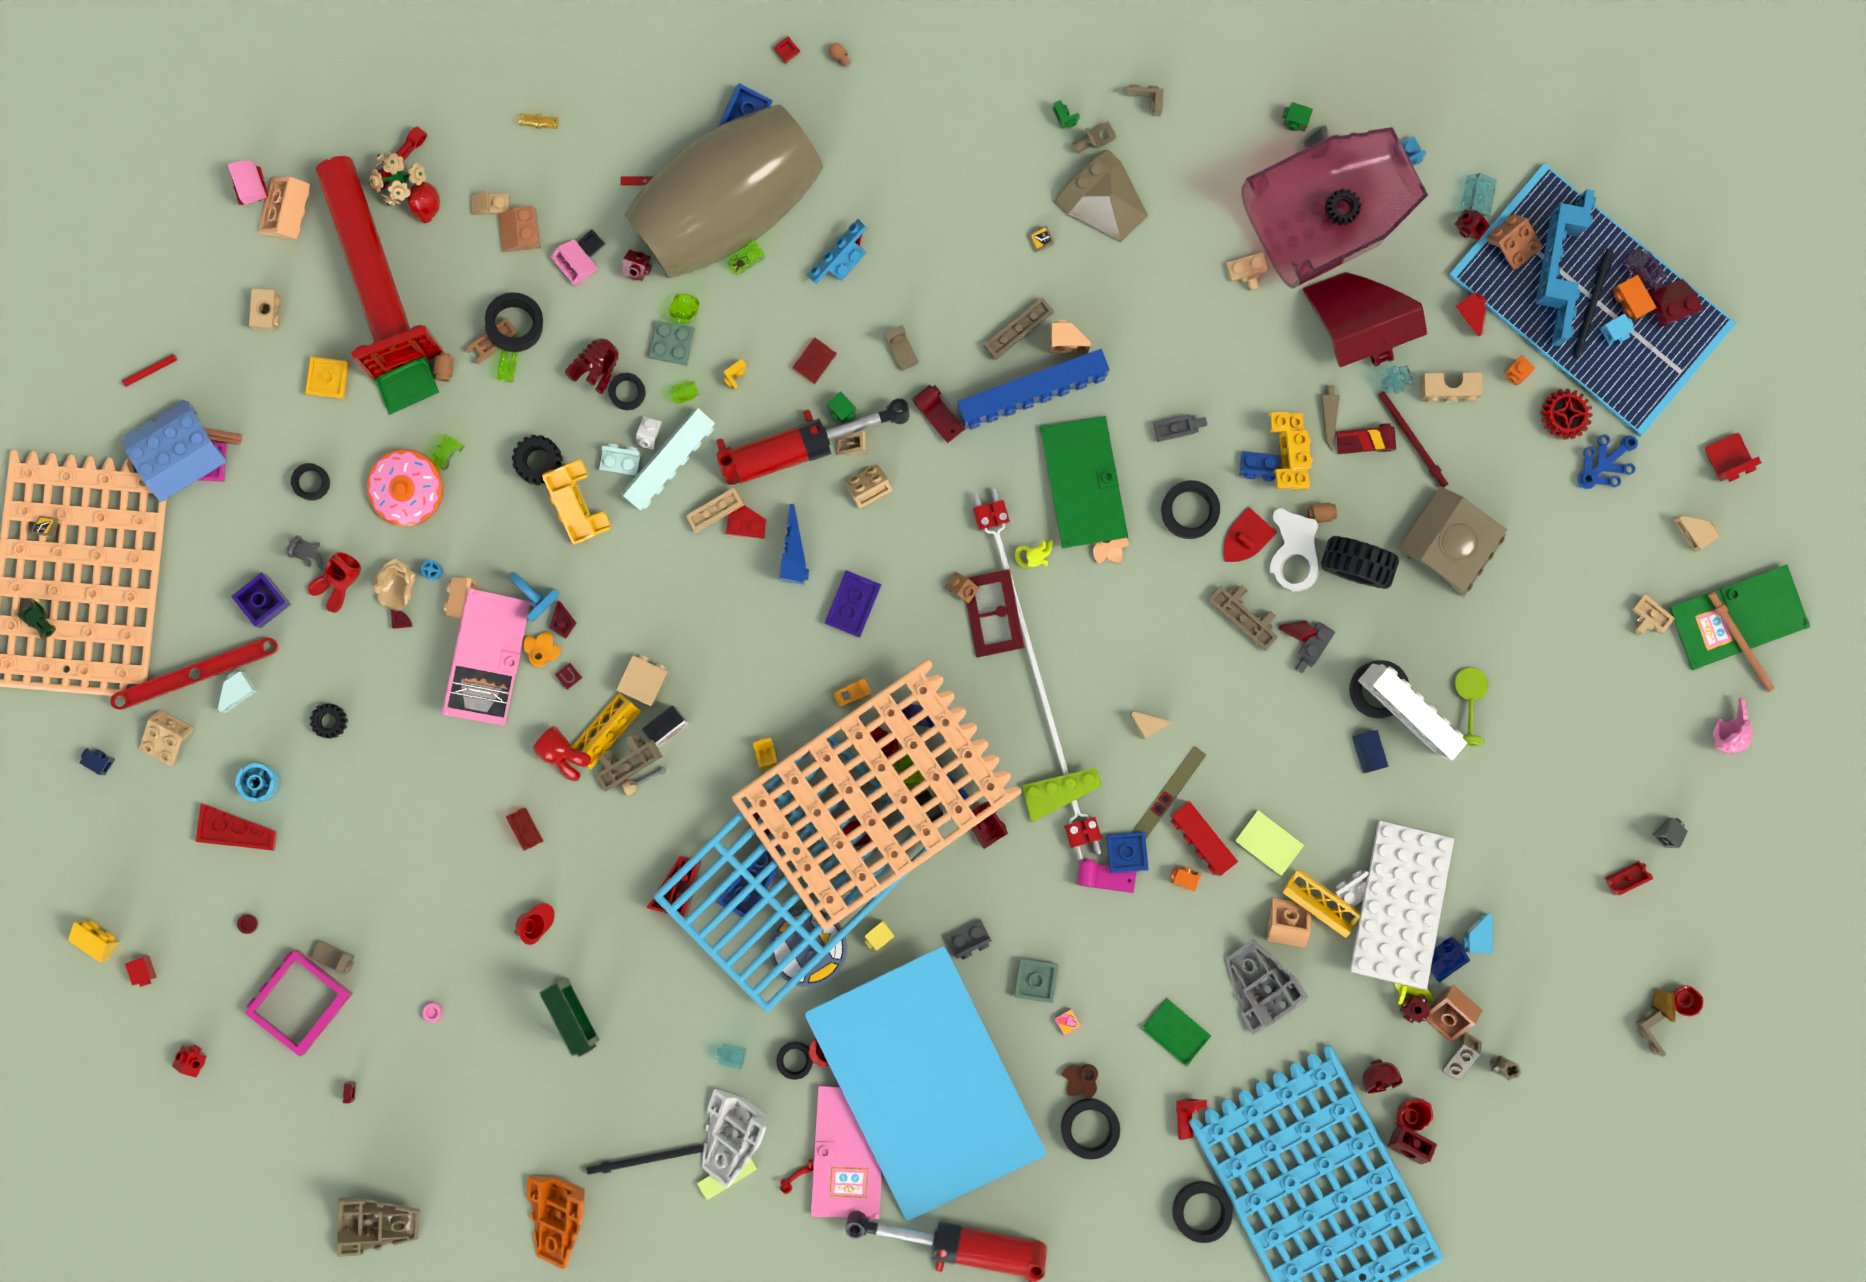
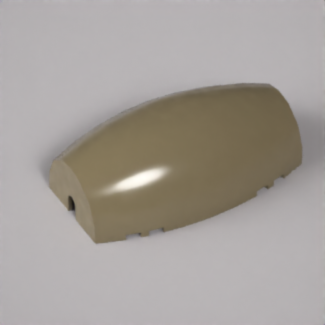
[624,104,823,278]

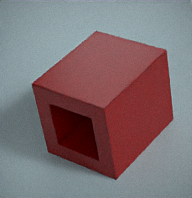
[125,956,157,987]

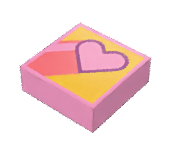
[1054,1009,1081,1036]

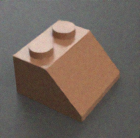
[499,206,541,253]
[1426,984,1482,1042]

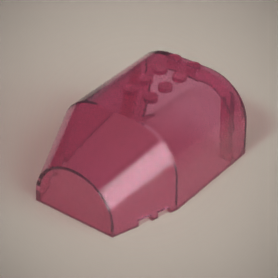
[1241,127,1428,289]

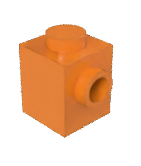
[1504,355,1535,386]

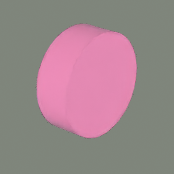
[422,1003,443,1023]

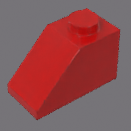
[1456,292,1487,337]

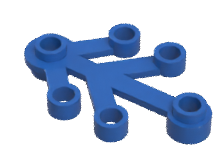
[1577,434,1638,489]

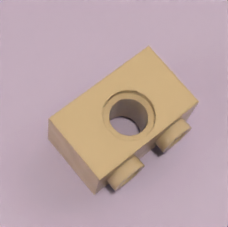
[249,289,282,331]

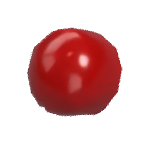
[1673,985,1703,1017]

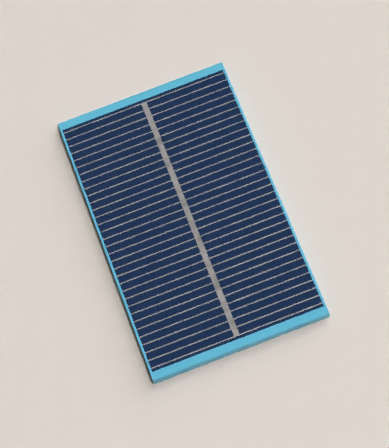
[1448,163,1736,436]

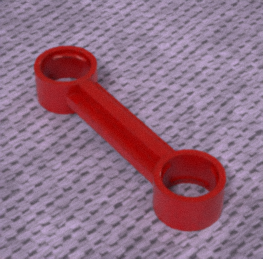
[369,126,427,191]

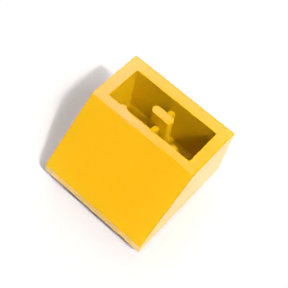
[68,920,120,963]

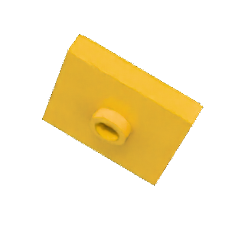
[305,356,350,399]

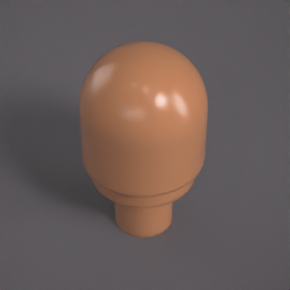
[829,43,851,67]

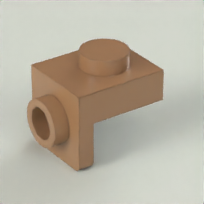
[945,572,979,603]

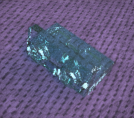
[1461,173,1497,217]

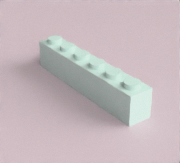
[621,407,715,511]

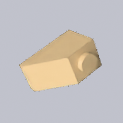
[1674,516,1720,552]

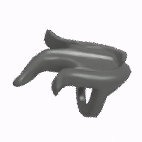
[287,535,323,570]

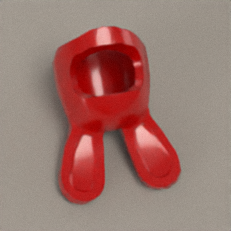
[308,552,361,613]
[533,726,591,782]

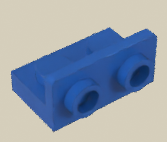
[1239,451,1280,481]

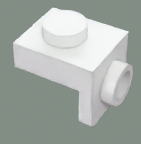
[636,416,662,450]

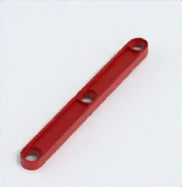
[110,638,279,710]

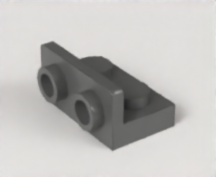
[947,920,992,960]

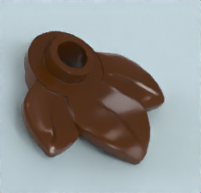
[1062,1064,1098,1099]

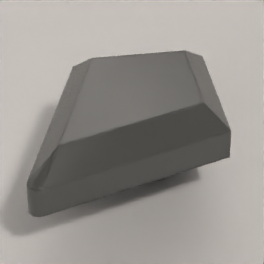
[1304,125,1328,156]

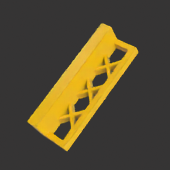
[571,692,642,769]
[1282,868,1361,938]

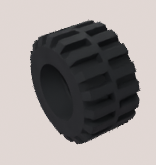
[512,435,563,485]

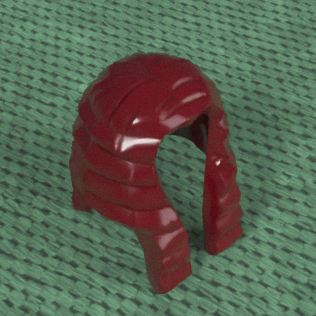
[565,338,619,394]

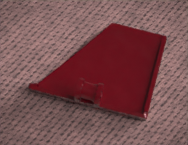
[1303,272,1427,367]

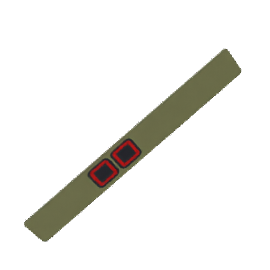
[1132,747,1206,838]

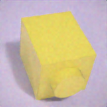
[864,921,895,951]

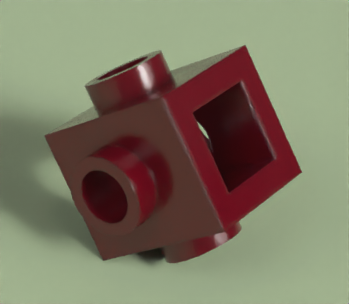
[1455,209,1490,240]
[621,249,652,281]
[1399,995,1430,1024]

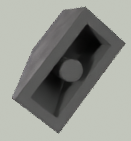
[1653,818,1688,848]

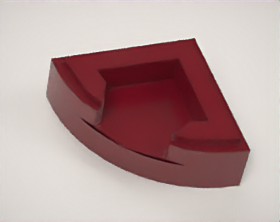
[391,609,413,629]

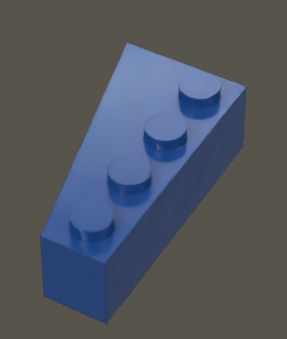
[716,846,783,917]

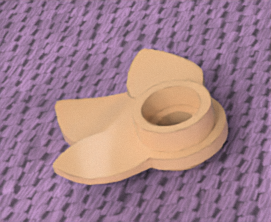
[1093,538,1129,564]

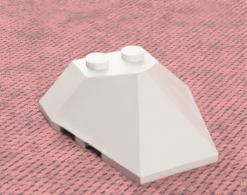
[702,1089,768,1188]

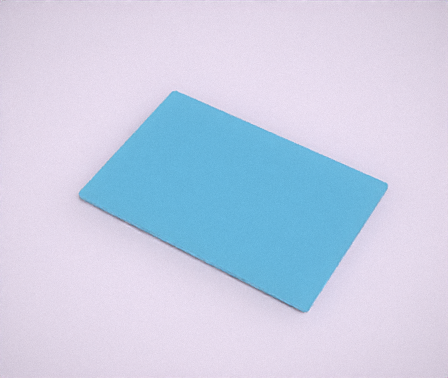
[805,946,1046,1221]

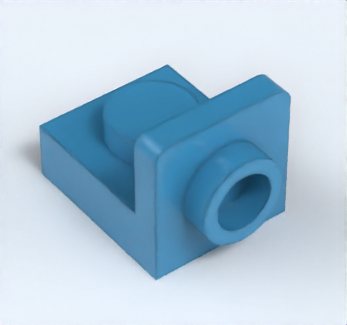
[1396,136,1426,166]

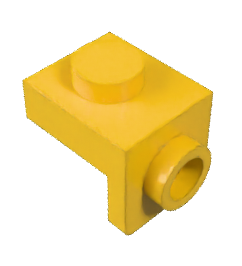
[753,738,778,771]

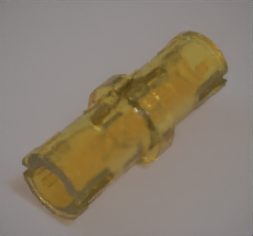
[519,113,559,129]

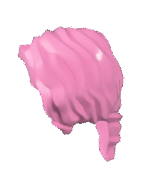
[1713,698,1753,753]

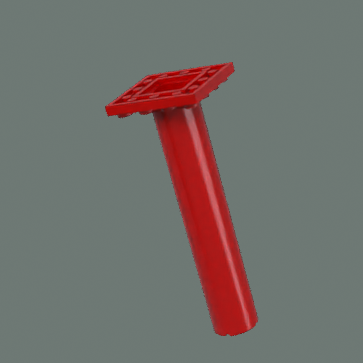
[316,156,444,380]

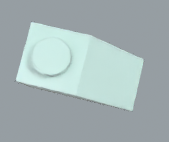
[218,671,258,713]

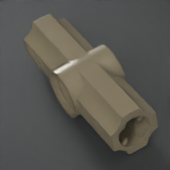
[1489,1055,1521,1081]

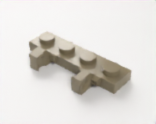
[1208,586,1278,651]
[595,733,663,792]

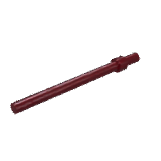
[1378,391,1449,488]

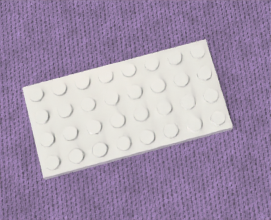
[1350,821,1454,990]

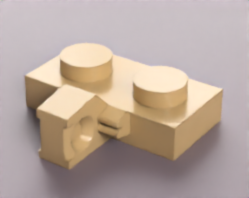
[1226,252,1268,291]
[1631,594,1675,635]

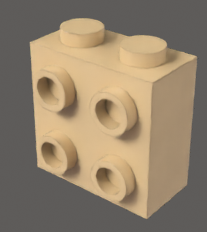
[616,654,669,707]

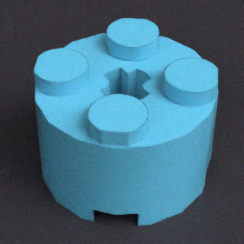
[235,763,280,802]

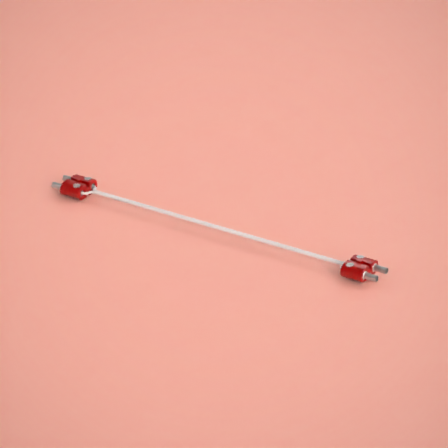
[972,488,1102,860]

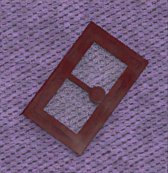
[966,569,1025,658]

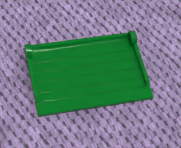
[374,356,439,415]
[1142,998,1211,1067]

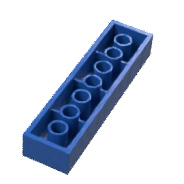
[957,348,1110,430]

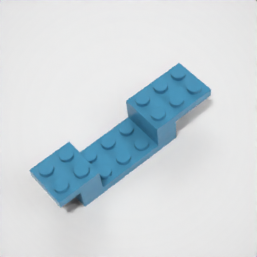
[1536,189,1596,346]

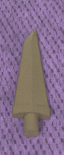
[1321,385,1339,452]

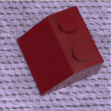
[1648,279,1703,327]

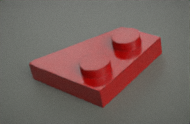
[726,505,767,539]

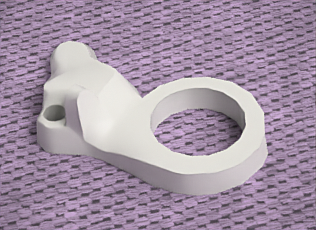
[1270,508,1320,592]

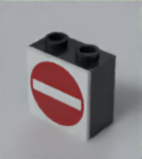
[642,705,689,747]

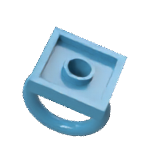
[509,572,561,622]

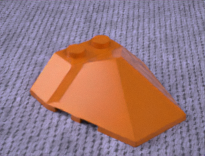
[527,1176,585,1269]

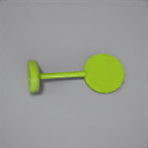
[1454,667,1489,747]

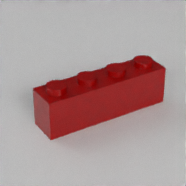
[1170,801,1238,876]

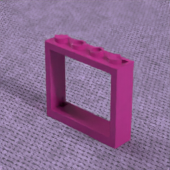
[245,950,353,1057]

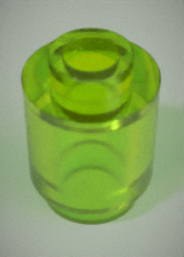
[669,381,699,404]

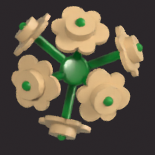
[369,151,426,206]

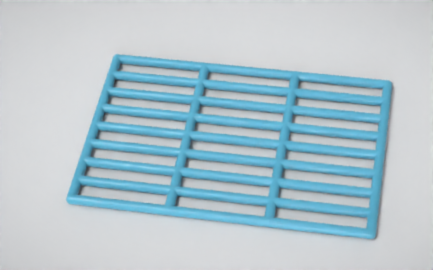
[653,728,927,1012]

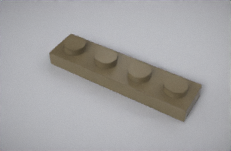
[983,297,1054,360]

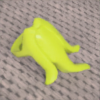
[1015,539,1053,568]
[1394,983,1434,1005]

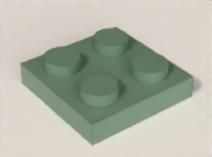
[649,320,695,366]
[1014,958,1058,1003]

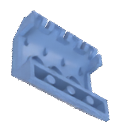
[122,400,227,502]

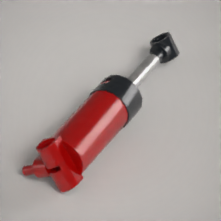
[716,398,910,485]
[845,1211,1047,1282]

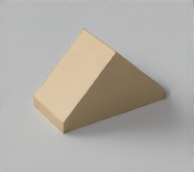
[836,431,866,456]
[1130,711,1170,739]

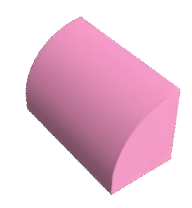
[228,161,267,205]
[551,239,598,286]

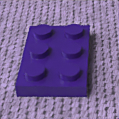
[824,570,881,638]

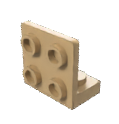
[139,710,194,767]

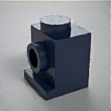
[80,748,115,775]

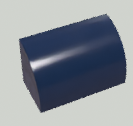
[1352,730,1389,773]

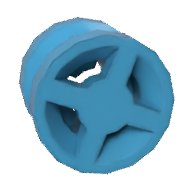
[421,560,443,580]

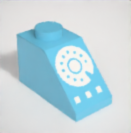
[1462,913,1493,953]

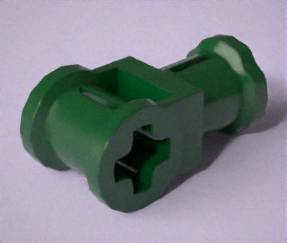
[17,599,56,639]

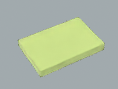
[1235,810,1304,876]

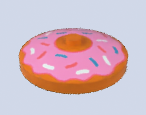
[367,449,444,526]

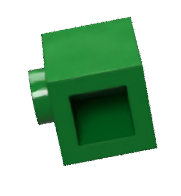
[1282,102,1313,132]
[827,391,857,424]

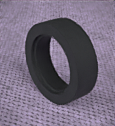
[485,292,543,352]
[1161,480,1220,539]
[1349,660,1410,718]
[1061,1098,1120,1160]
[1172,1181,1233,1243]

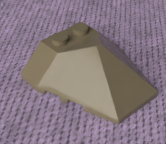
[1055,149,1148,242]
[337,1197,420,1257]

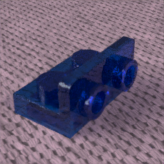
[1430,937,1471,983]

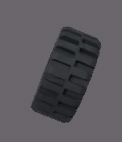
[1321,536,1399,589]

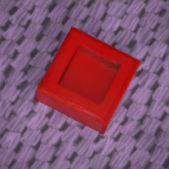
[774,36,800,64]

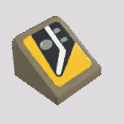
[1028,225,1054,252]
[31,516,58,538]

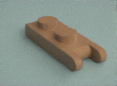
[466,318,519,364]

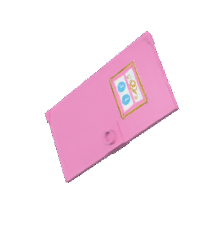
[811,1086,882,1220]

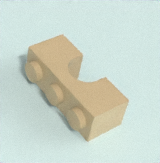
[1421,373,1482,402]

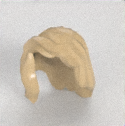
[373,558,415,611]

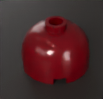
[1362,1059,1403,1094]

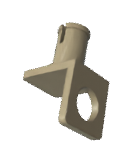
[1072,122,1117,154]

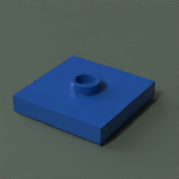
[1106,832,1149,874]

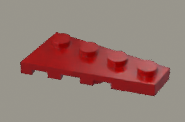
[196,803,277,851]

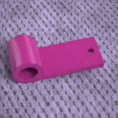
[1076,858,1137,893]

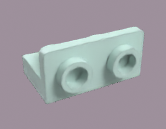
[599,443,642,476]

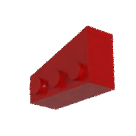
[646,856,702,918]

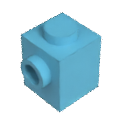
[1600,314,1634,345]

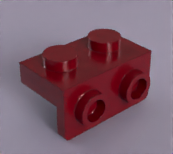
[971,801,1008,849]

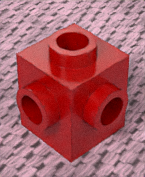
[172,1044,207,1078]

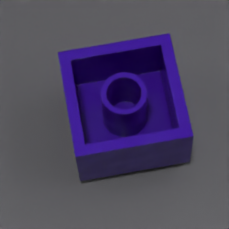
[231,572,291,628]

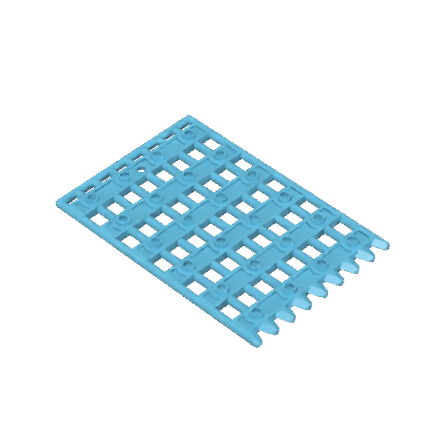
[1189,1045,1444,1282]

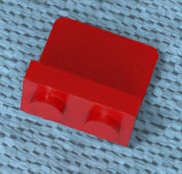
[1705,433,1762,482]

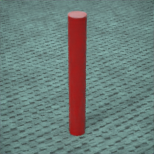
[122,354,177,387]

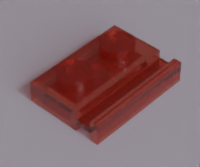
[792,337,837,384]

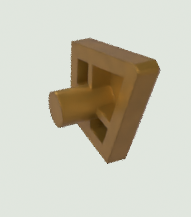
[1651,989,1676,1022]

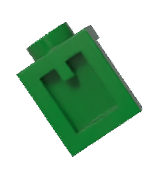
[1052,100,1080,129]

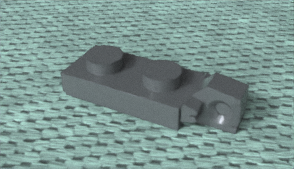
[1153,415,1207,443]
[1295,622,1335,673]

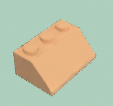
[258,177,310,239]

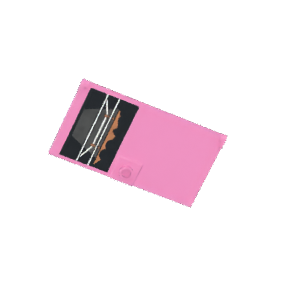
[441,588,530,726]

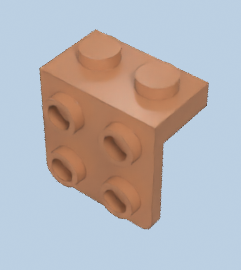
[1486,214,1542,270]

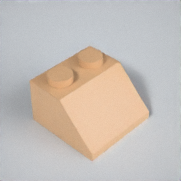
[1050,320,1091,353]
[444,577,478,618]
[1267,898,1311,948]

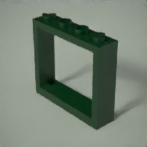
[539,978,599,1057]

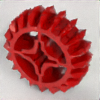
[1540,388,1593,440]

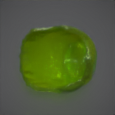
[669,293,699,324]

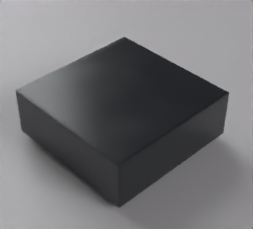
[578,229,605,257]

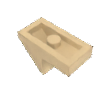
[472,191,510,215]

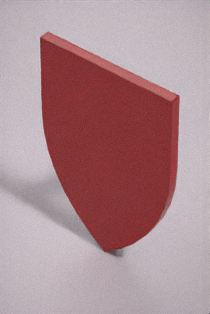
[1224,507,1277,562]

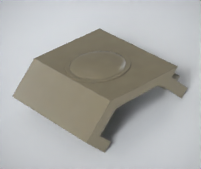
[1398,486,1507,597]

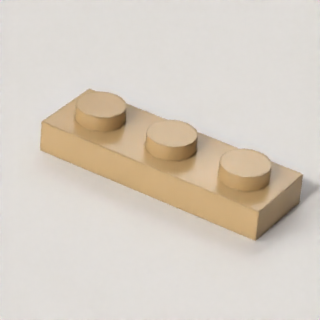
[686,487,745,533]

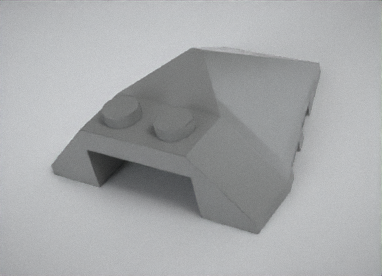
[1226,939,1308,1035]

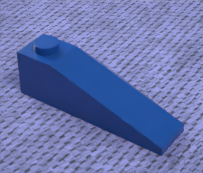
[779,504,809,584]

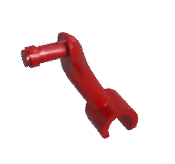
[780,1159,814,1194]

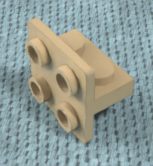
[845,464,893,509]

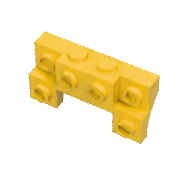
[1268,412,1312,490]
[542,458,612,545]

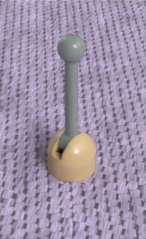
[621,767,666,797]

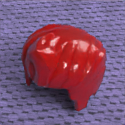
[408,182,440,224]
[1395,1097,1433,1131]

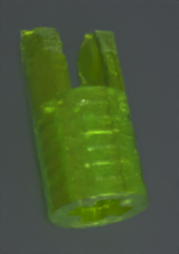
[496,349,518,382]

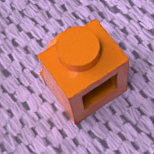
[1170,866,1202,891]

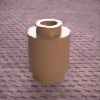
[433,353,454,382]
[1308,502,1337,523]

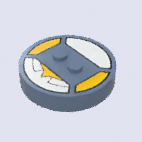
[769,908,847,987]

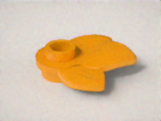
[524,631,562,667]

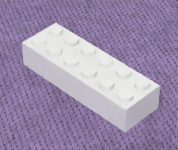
[1358,663,1467,761]

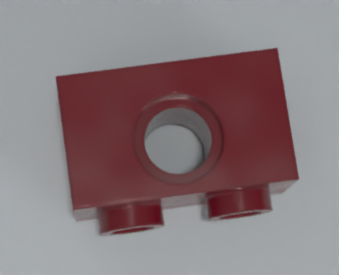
[1388,1126,1437,1165]

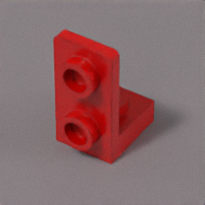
[1176,1098,1207,1140]

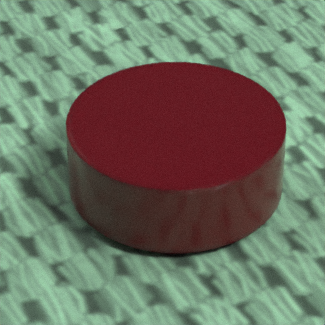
[237,914,258,934]

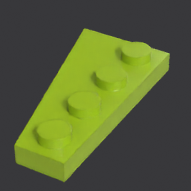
[1023,767,1102,823]

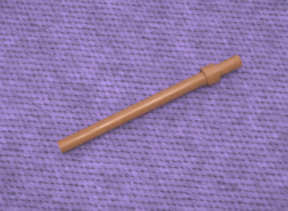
[1708,591,1774,692]

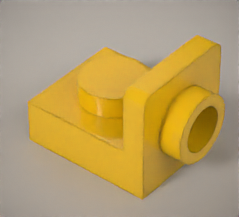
[723,359,747,390]

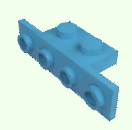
[807,219,867,284]

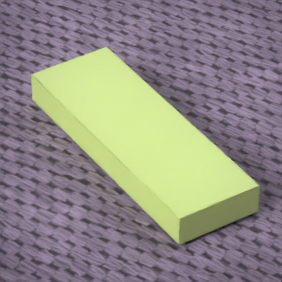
[697,1158,757,1200]

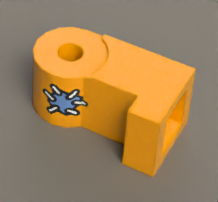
[833,678,872,707]

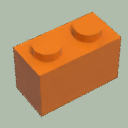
[1613,275,1657,322]

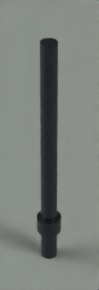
[1573,249,1614,358]
[586,1144,703,1175]

